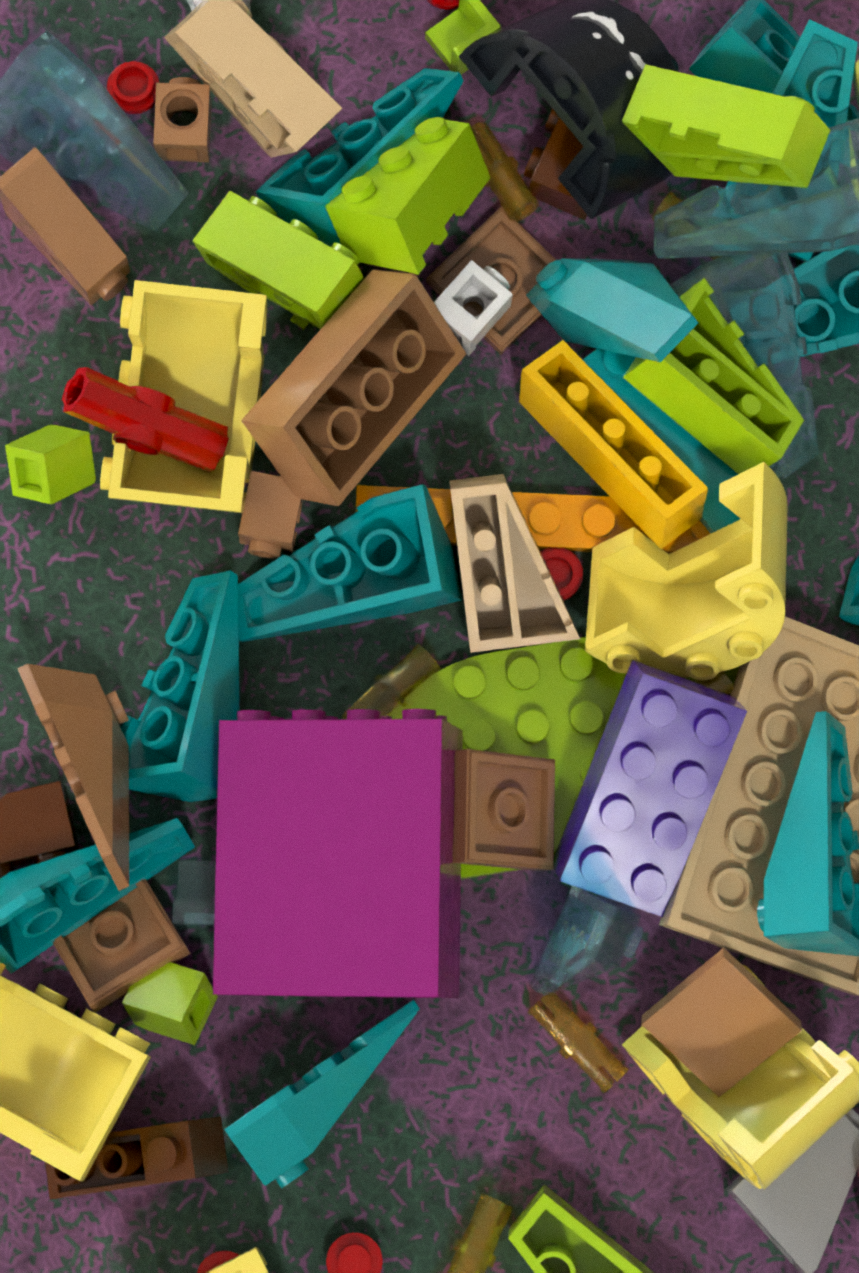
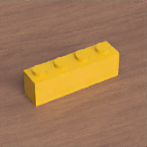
[519,340,708,549]

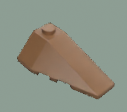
[17,664,129,891]

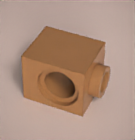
[153,77,212,162]
[238,471,303,559]

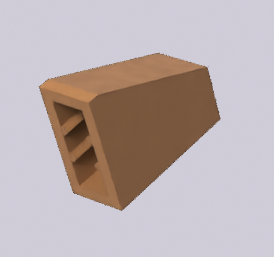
[0,147,131,305]

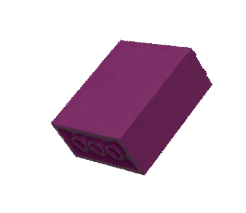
[213,709,463,998]

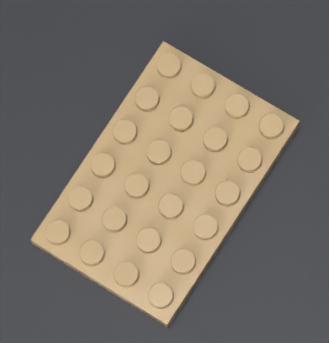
[659,616,859,996]

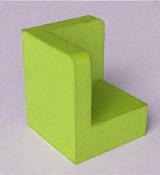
[425,0,501,75]
[5,425,96,505]
[122,962,218,1045]

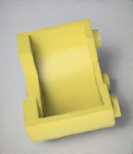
[100,280,267,513]
[585,462,788,680]
[0,962,151,1181]
[622,965,859,1190]

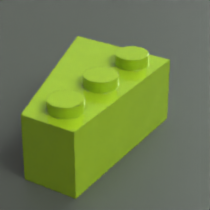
[622,64,831,188]
[325,117,491,275]
[192,191,365,330]
[623,278,804,474]

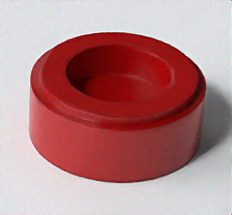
[541,547,583,601]

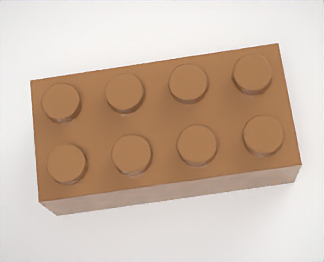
[241,270,466,506]

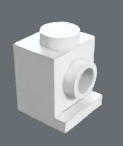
[434,260,513,356]

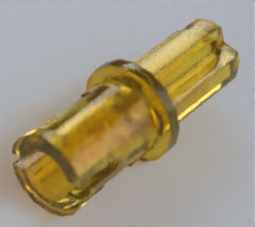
[471,122,539,222]
[342,644,441,719]

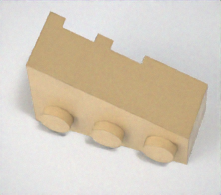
[164,0,342,158]
[449,474,580,653]

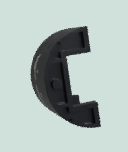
[458,0,678,219]

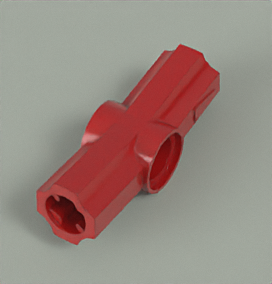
[61,367,229,472]

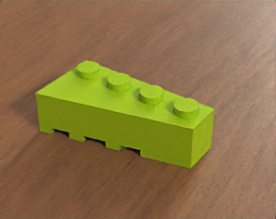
[508,1184,654,1273]

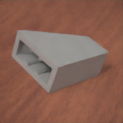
[725,1109,859,1273]

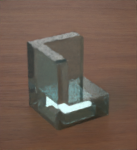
[172,860,216,928]

